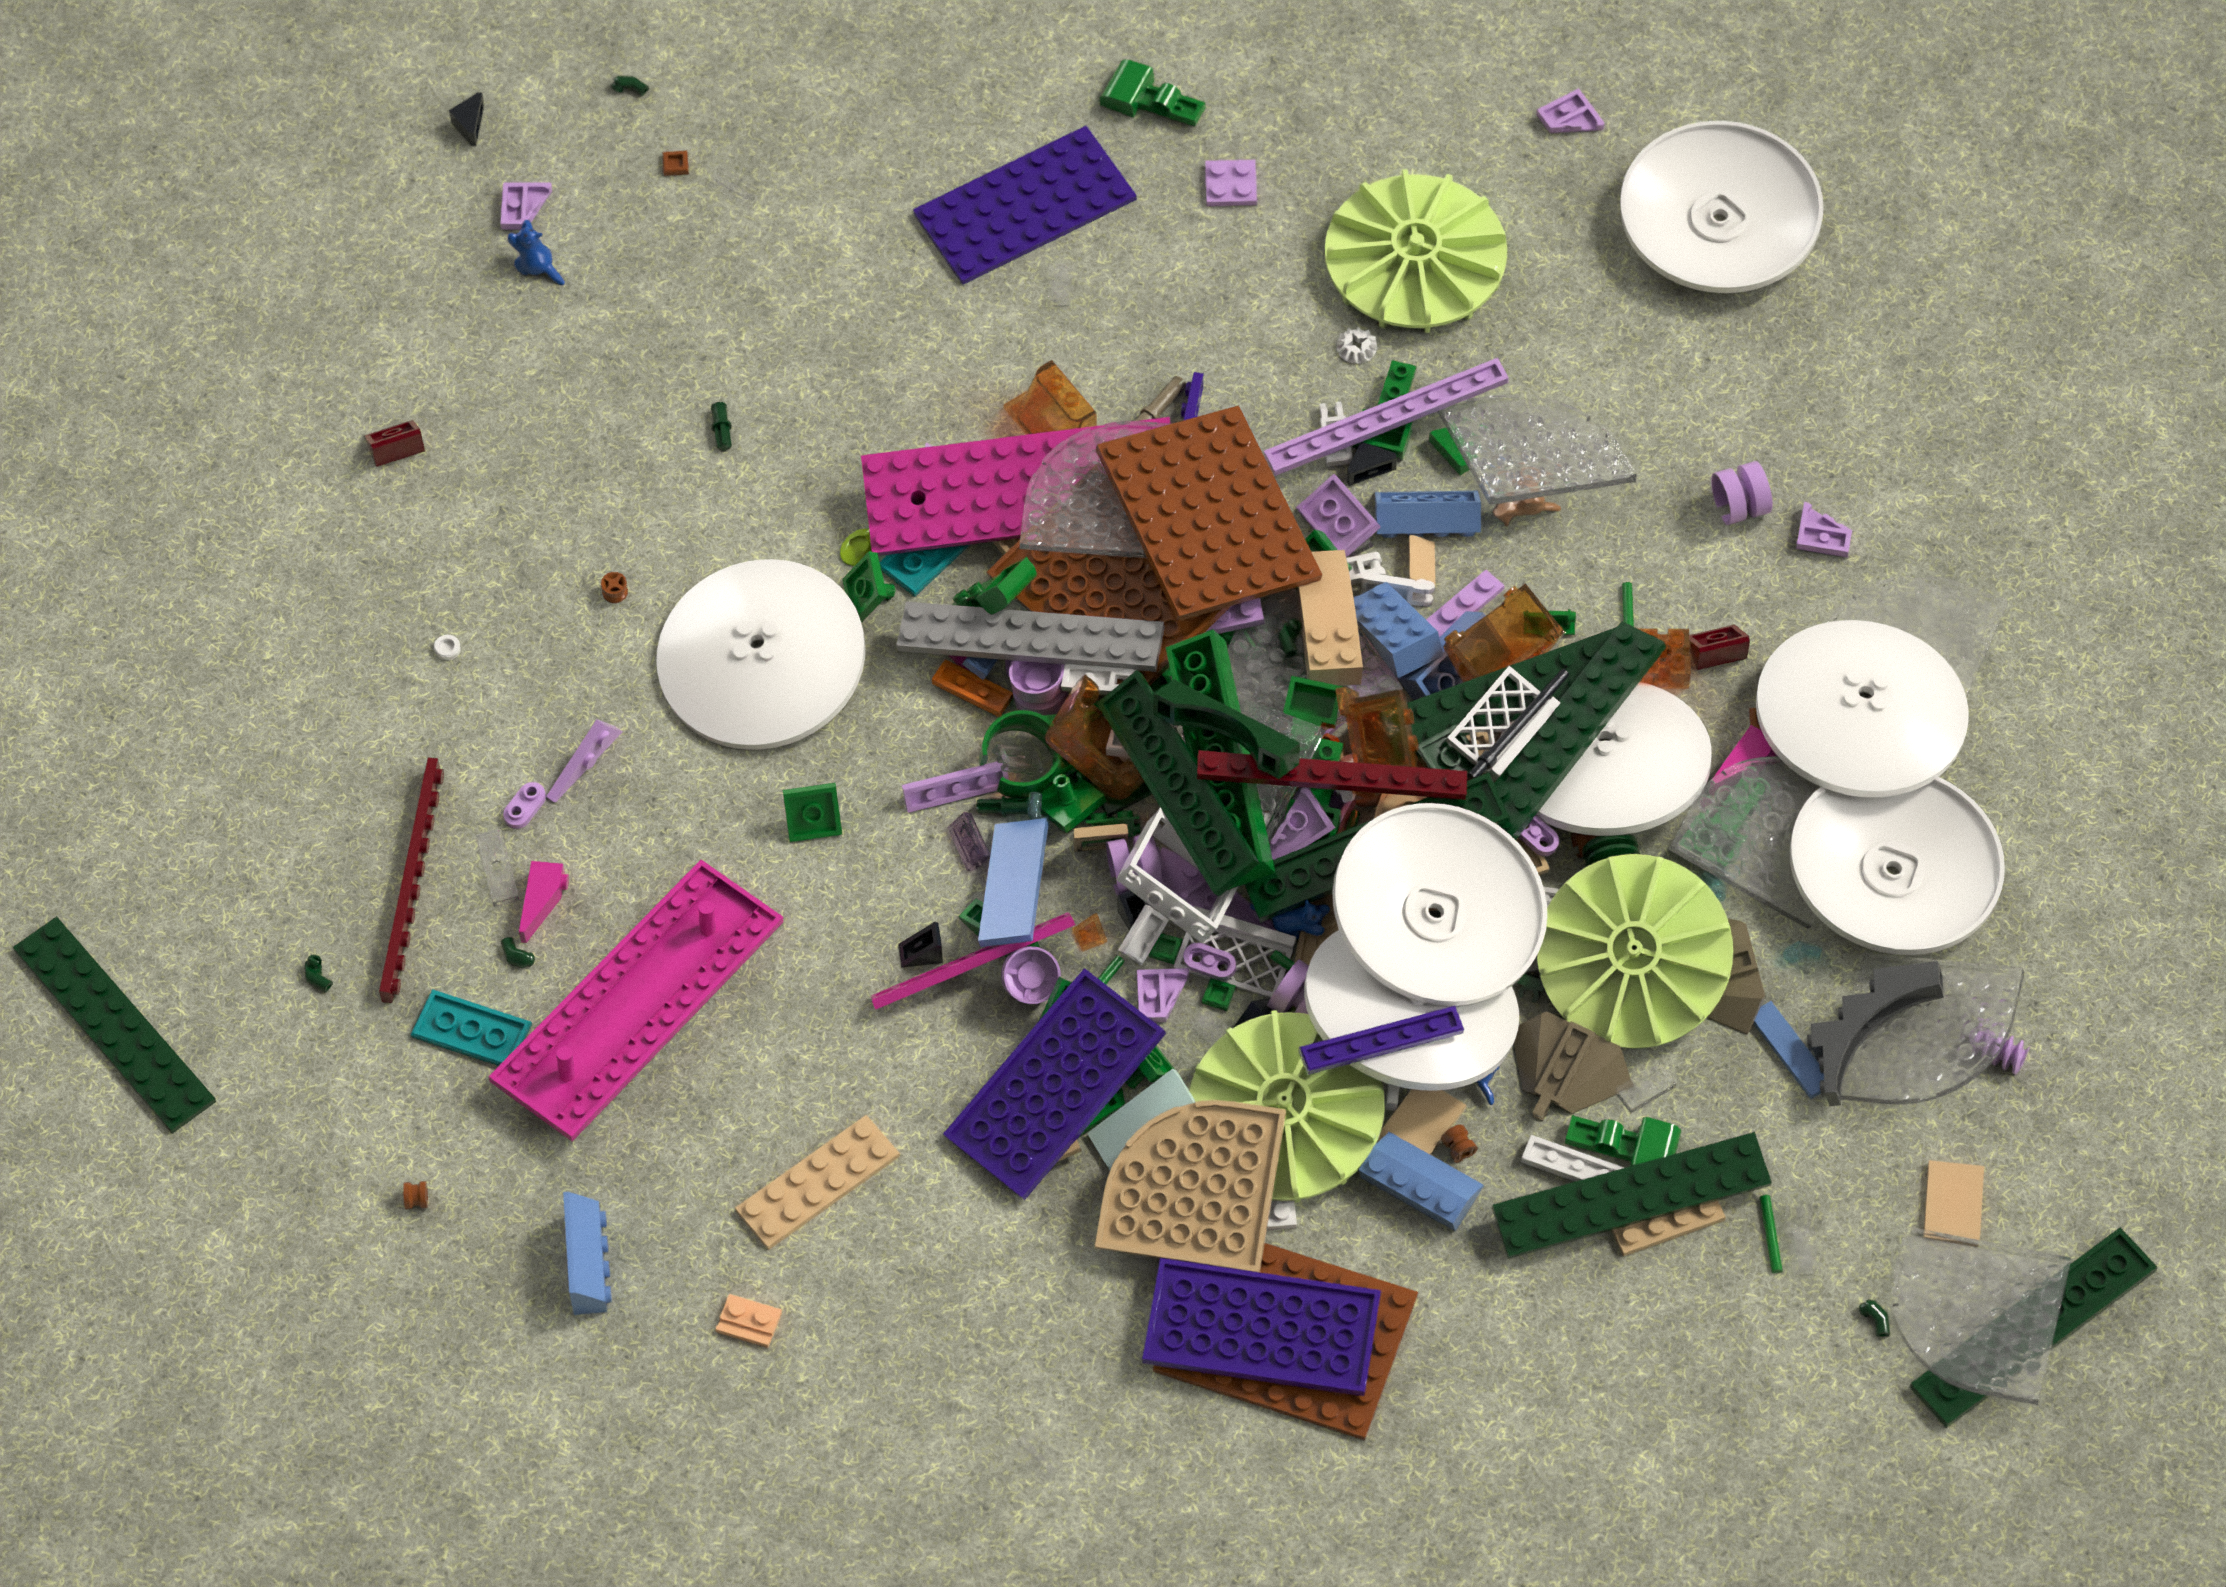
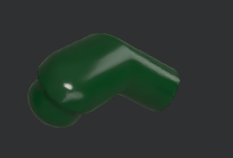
[611,75,649,96]
[1278,619,1302,658]
[501,937,535,968]
[304,954,333,993]
[1859,1299,1890,1337]

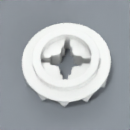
[1336,327,1377,364]

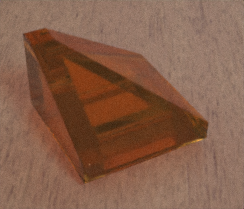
[1072,913,1107,951]

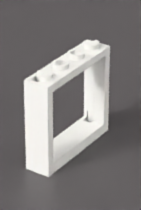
[1116,808,1238,944]

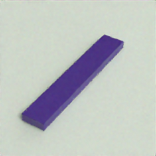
[1299,1006,1464,1075]

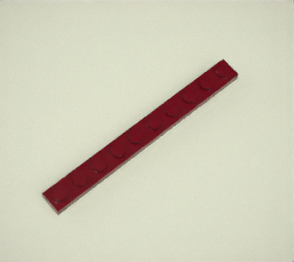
[1197,750,1467,800]
[379,757,444,1003]

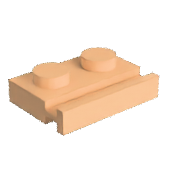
[716,1294,782,1348]

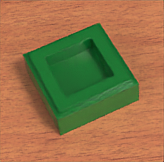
[1149,933,1183,965]
[1202,978,1236,1011]

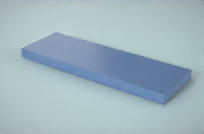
[978,818,1048,947]

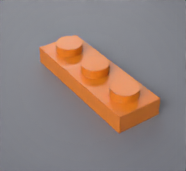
[932,659,1013,717]

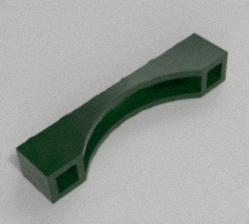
[1153,679,1300,779]

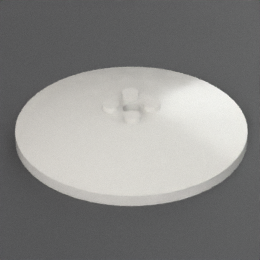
[1620,121,1823,293]
[656,559,866,750]
[1756,620,1968,797]
[1500,682,1712,836]
[1789,777,2005,955]
[1333,803,1547,1006]
[1304,930,1519,1091]

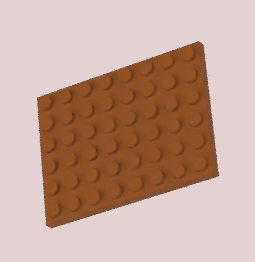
[1096,405,1322,621]
[987,465,1231,686]
[1153,1243,1418,1440]

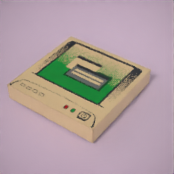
[1073,824,1128,852]

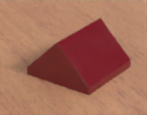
[364,420,425,467]
[1685,624,1750,670]

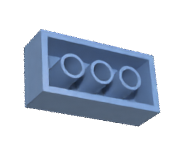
[1353,582,1443,678]

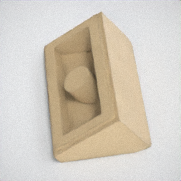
[1409,535,1435,584]

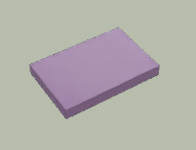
[1296,474,1381,558]

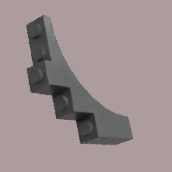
[1807,961,1944,1107]

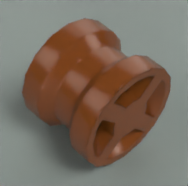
[601,572,628,603]
[403,1181,428,1209]

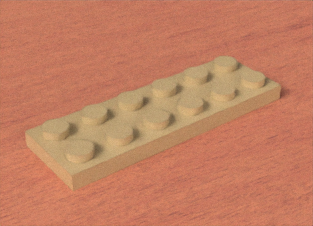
[735,1115,900,1250]

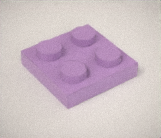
[1205,160,1257,206]

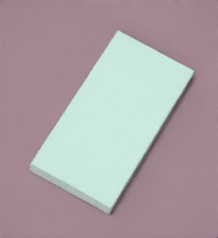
[1087,1069,1196,1170]

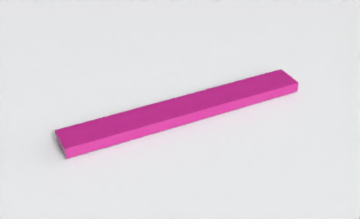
[870,912,1075,1010]

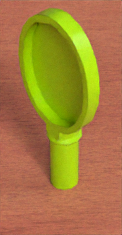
[840,528,872,566]

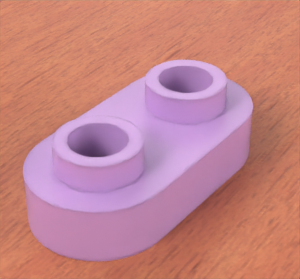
[503,782,546,829]
[1518,815,1559,856]
[1183,943,1236,980]

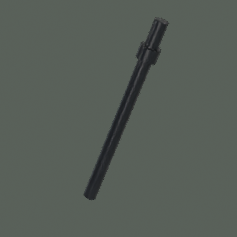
[1467,669,1569,780]

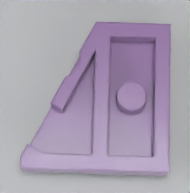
[1536,88,1605,133]
[501,182,552,230]
[1796,502,1852,558]
[1161,847,1204,896]
[1137,968,1189,1022]

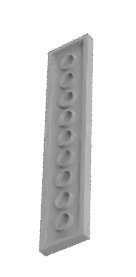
[896,602,1165,672]

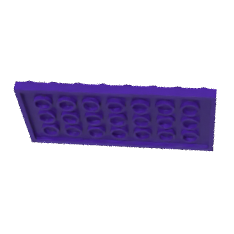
[913,125,1137,285]
[943,968,1166,1200]
[1142,1258,1381,1396]

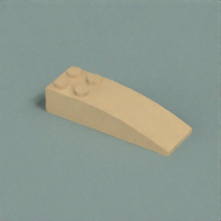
[1296,550,1363,686]

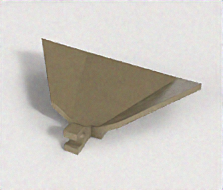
[1707,918,1765,1035]
[1514,1012,1633,1121]

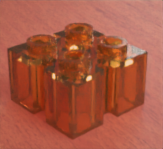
[1637,628,1691,689]

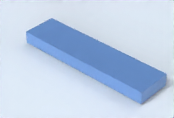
[1753,1001,1824,1099]

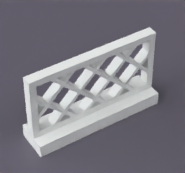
[1445,666,1560,782]
[1174,906,1297,998]

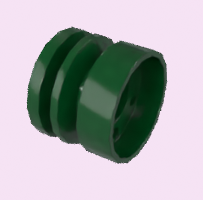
[1582,834,1640,867]

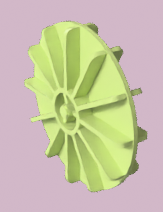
[1325,169,1507,333]
[1537,854,1733,1049]
[1189,1010,1385,1203]

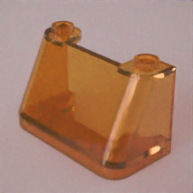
[1443,583,1565,682]
[1045,674,1145,800]

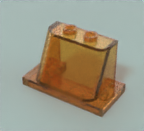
[1004,360,1097,435]
[1336,687,1418,799]

